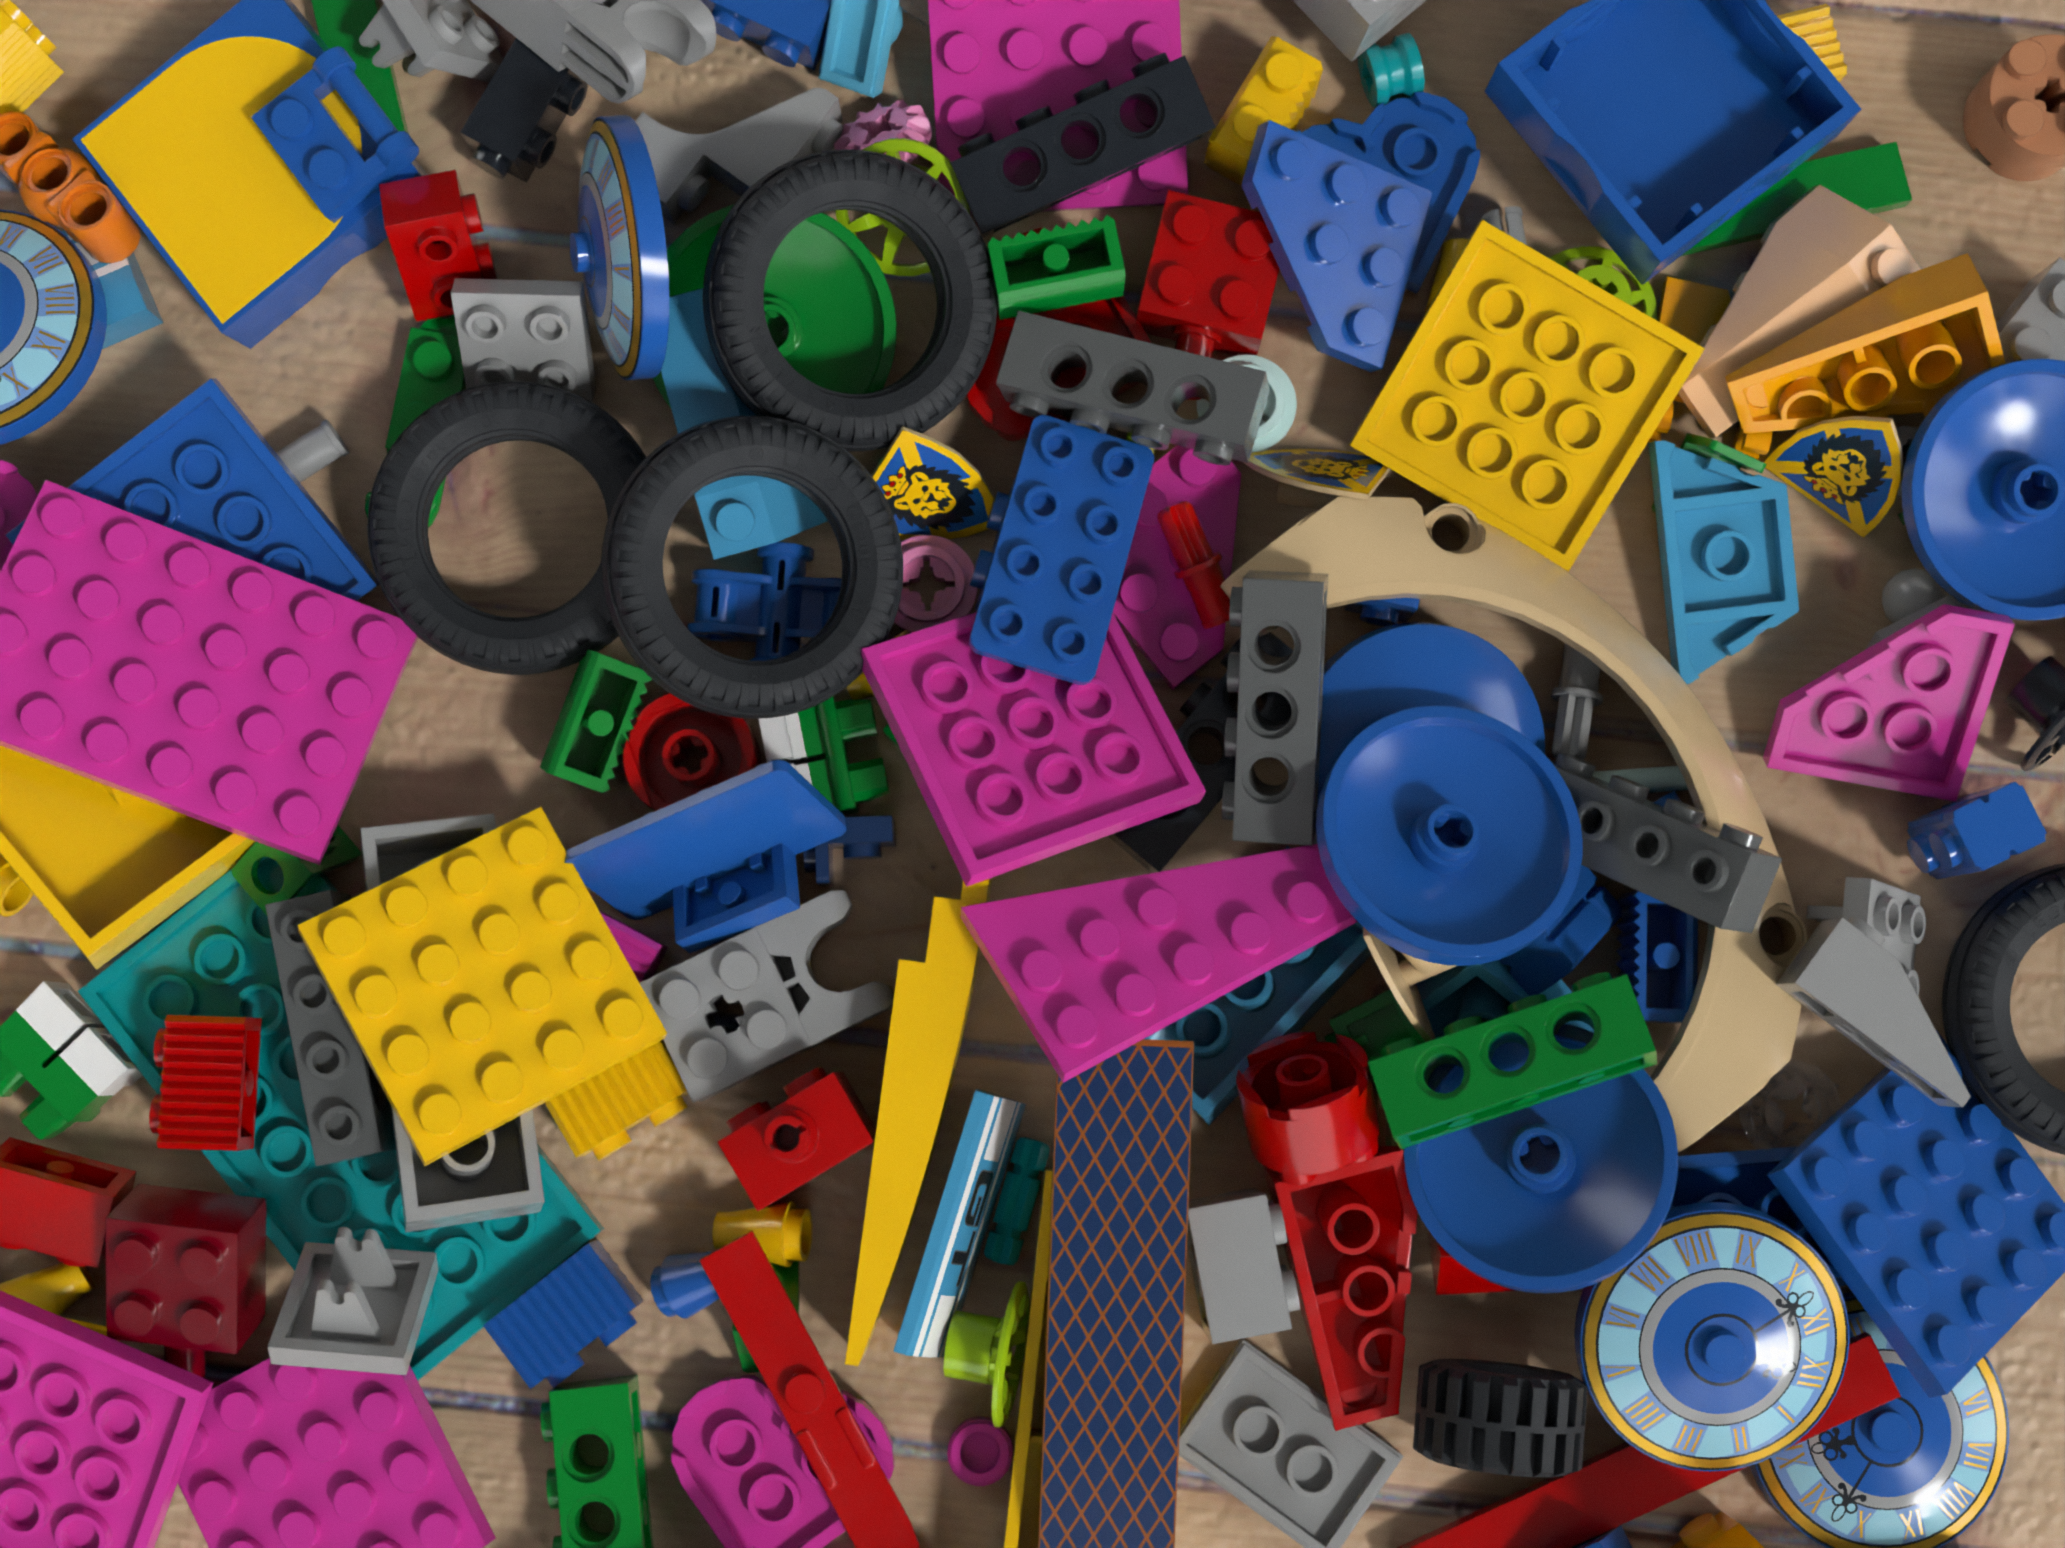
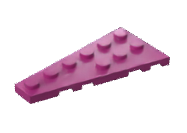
[960,844,1358,1083]

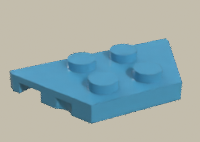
[1648,440,1799,684]

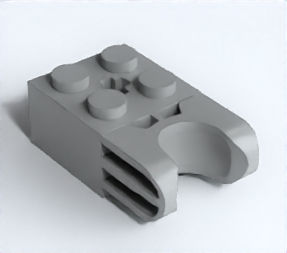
[470,0,717,104]
[640,890,894,1103]

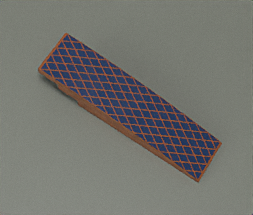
[1038,1039,1194,1548]

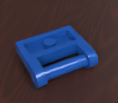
[251,46,419,223]

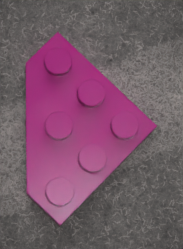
[1113,445,1241,691]
[1763,604,2015,802]

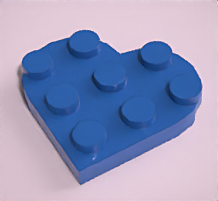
[1296,92,1481,294]

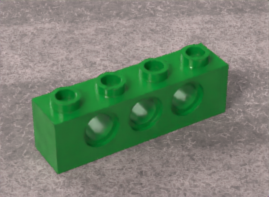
[1368,972,1657,1149]
[540,1375,654,1548]

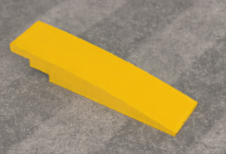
[845,878,993,1366]

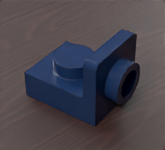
[803,815,896,887]

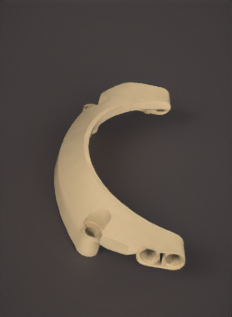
[1220,497,1807,1152]

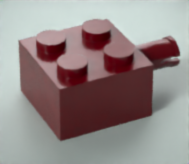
[105,1183,267,1379]

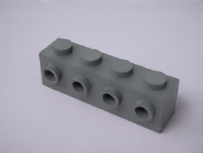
[1551,752,1782,933]

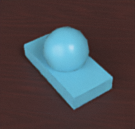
[818,0,903,98]

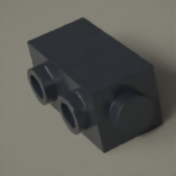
[460,38,588,183]

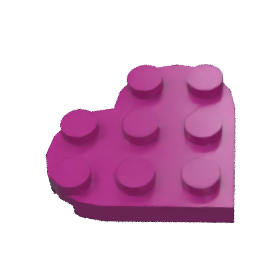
[671,1374,895,1548]

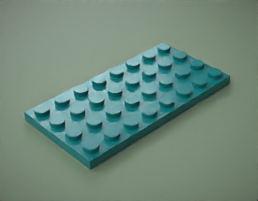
[78,857,605,1381]

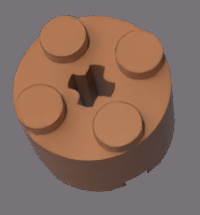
[1963,34,2065,181]

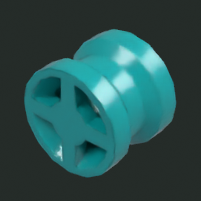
[1357,33,1425,107]

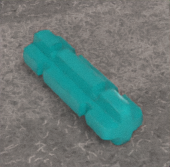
[984,1137,1050,1265]

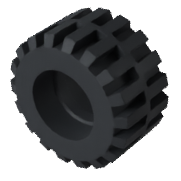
[1413,1359,1588,1477]

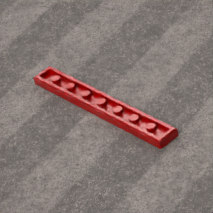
[1397,1332,1901,1548]

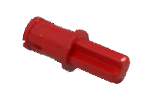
[1157,501,1230,629]

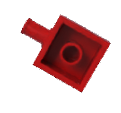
[1137,190,1279,400]
[717,1067,876,1212]

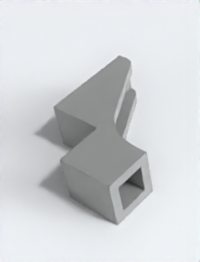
[635,88,843,224]

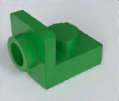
[1324,989,1425,1074]

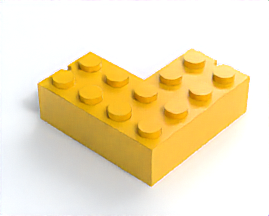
[0,746,256,970]

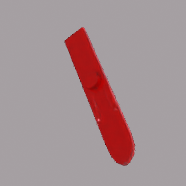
[699,1230,920,1548]

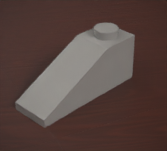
[1776,917,1971,1108]

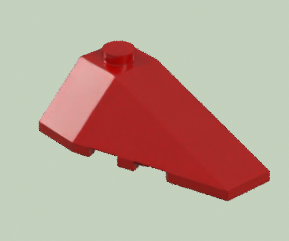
[1263,1146,1418,1431]

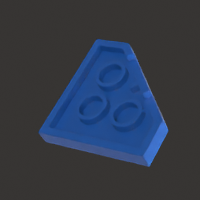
[1241,120,1433,373]

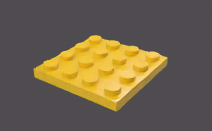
[1349,220,1705,572]
[297,807,668,1167]

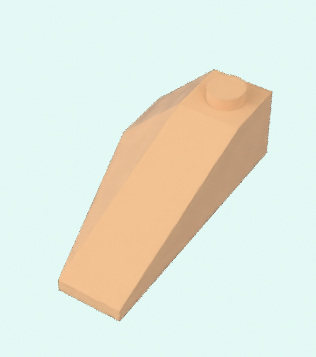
[1678,185,1921,438]

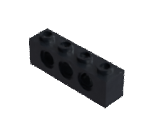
[950,53,1216,238]
[1108,632,1293,873]

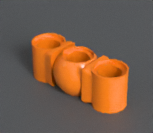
[0,111,141,264]

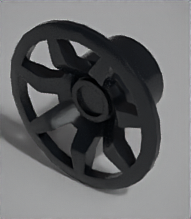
[2005,656,2065,771]

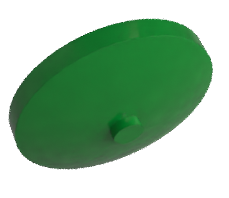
[653,205,896,408]

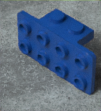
[969,415,1154,685]
[565,760,847,954]

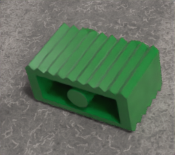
[988,215,1126,320]
[540,649,652,793]

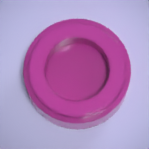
[947,1416,1013,1486]

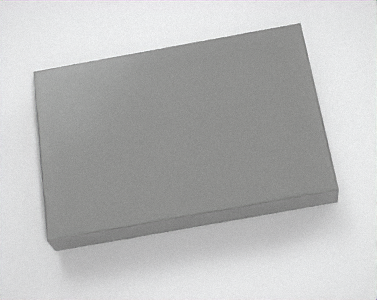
[1179,1339,1404,1548]

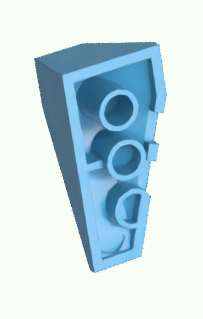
[661,288,828,560]

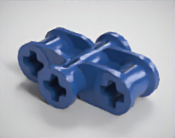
[687,542,842,661]

